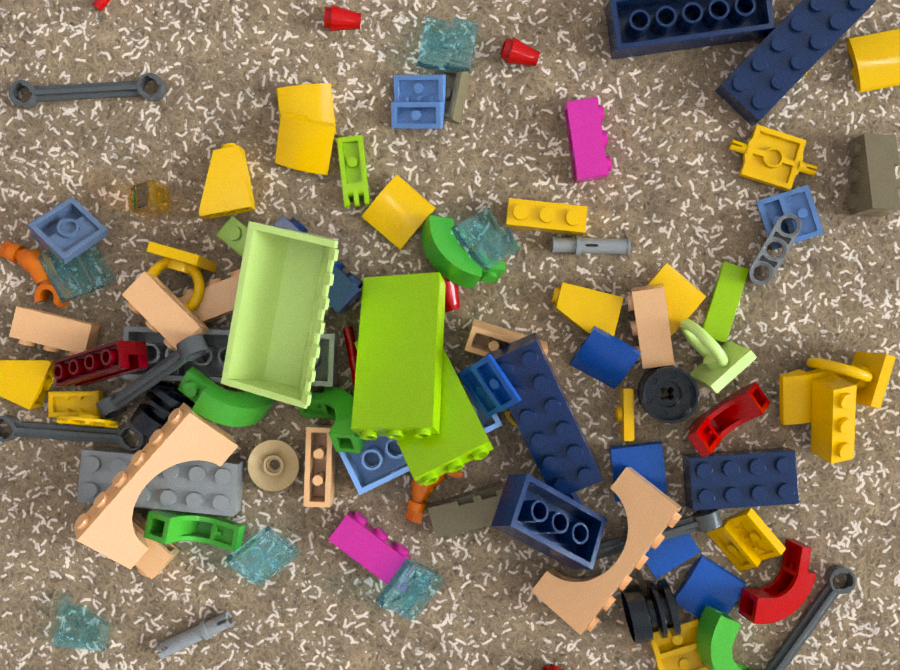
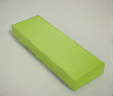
[702,261,749,343]

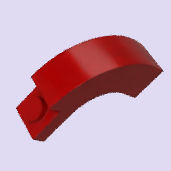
[687,382,770,458]
[738,539,816,624]

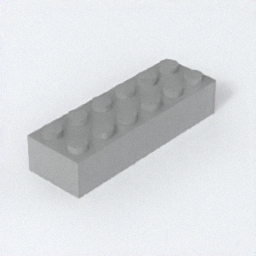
[77,446,245,516]

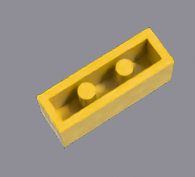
[505,198,588,236]
[810,375,857,464]

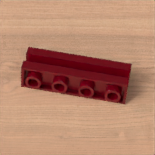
[53,341,149,387]

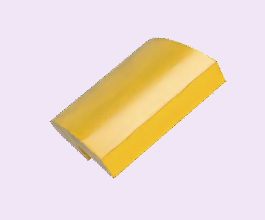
[846,29,900,93]
[276,83,337,136]
[275,112,335,175]
[361,175,436,250]
[646,262,706,336]
[779,369,835,425]
[706,508,786,572]
[650,619,708,670]

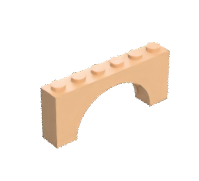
[74,403,238,569]
[531,467,682,635]

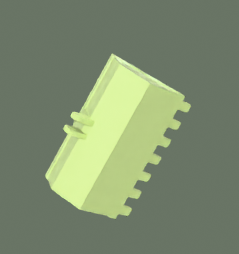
[221,221,339,409]

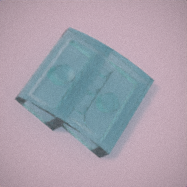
[416,16,479,72]
[451,207,520,270]
[38,244,116,303]
[227,526,301,586]
[375,559,446,621]

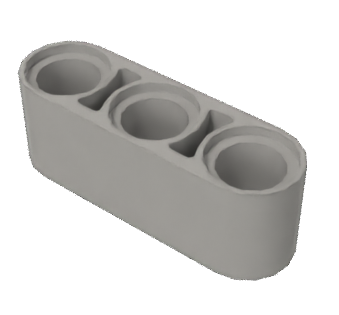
[749,214,802,285]

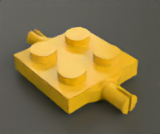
[728,125,818,191]

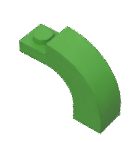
[421,215,506,289]
[178,366,276,427]
[298,386,366,453]
[143,510,245,552]
[696,605,753,670]

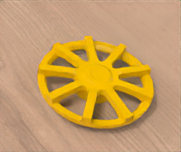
[56,414,120,429]

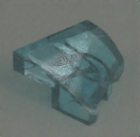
[52,594,110,652]

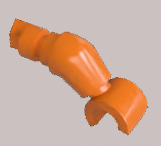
[0,240,71,308]
[405,470,463,524]

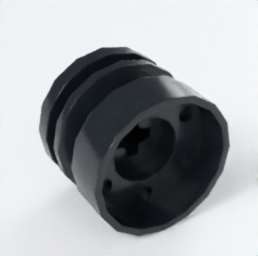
[637,366,699,424]
[130,381,195,438]
[620,579,681,644]

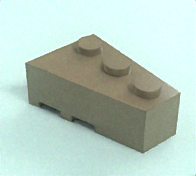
[847,134,900,217]
[427,481,503,540]

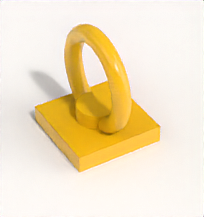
[146,241,218,312]
[806,351,896,409]

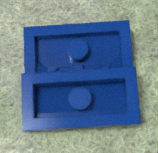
[569,326,641,389]
[457,353,522,418]
[609,441,667,502]
[626,529,701,579]
[674,554,746,619]

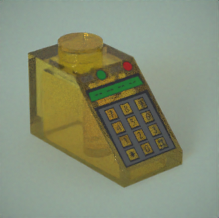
[128,179,171,215]

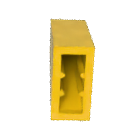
[199,143,256,220]
[551,282,624,336]
[0,360,55,410]

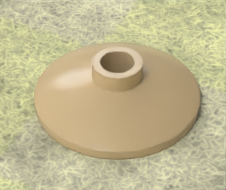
[248,439,300,491]

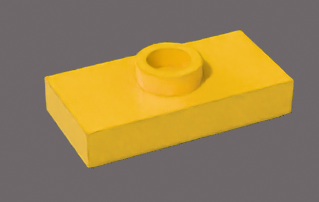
[615,387,635,441]
[48,390,103,417]

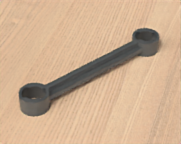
[9,73,166,109]
[96,334,209,420]
[0,415,148,451]
[595,509,723,561]
[760,565,856,670]

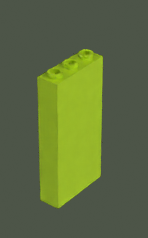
[351,272,446,440]
[354,341,494,486]

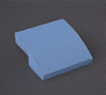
[391,75,446,129]
[756,184,824,250]

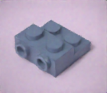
[28,197,108,264]

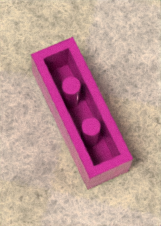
[564,97,612,183]
[328,510,411,587]

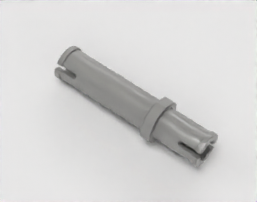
[551,235,631,256]
[156,611,234,659]

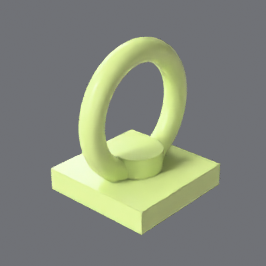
[679,319,757,394]

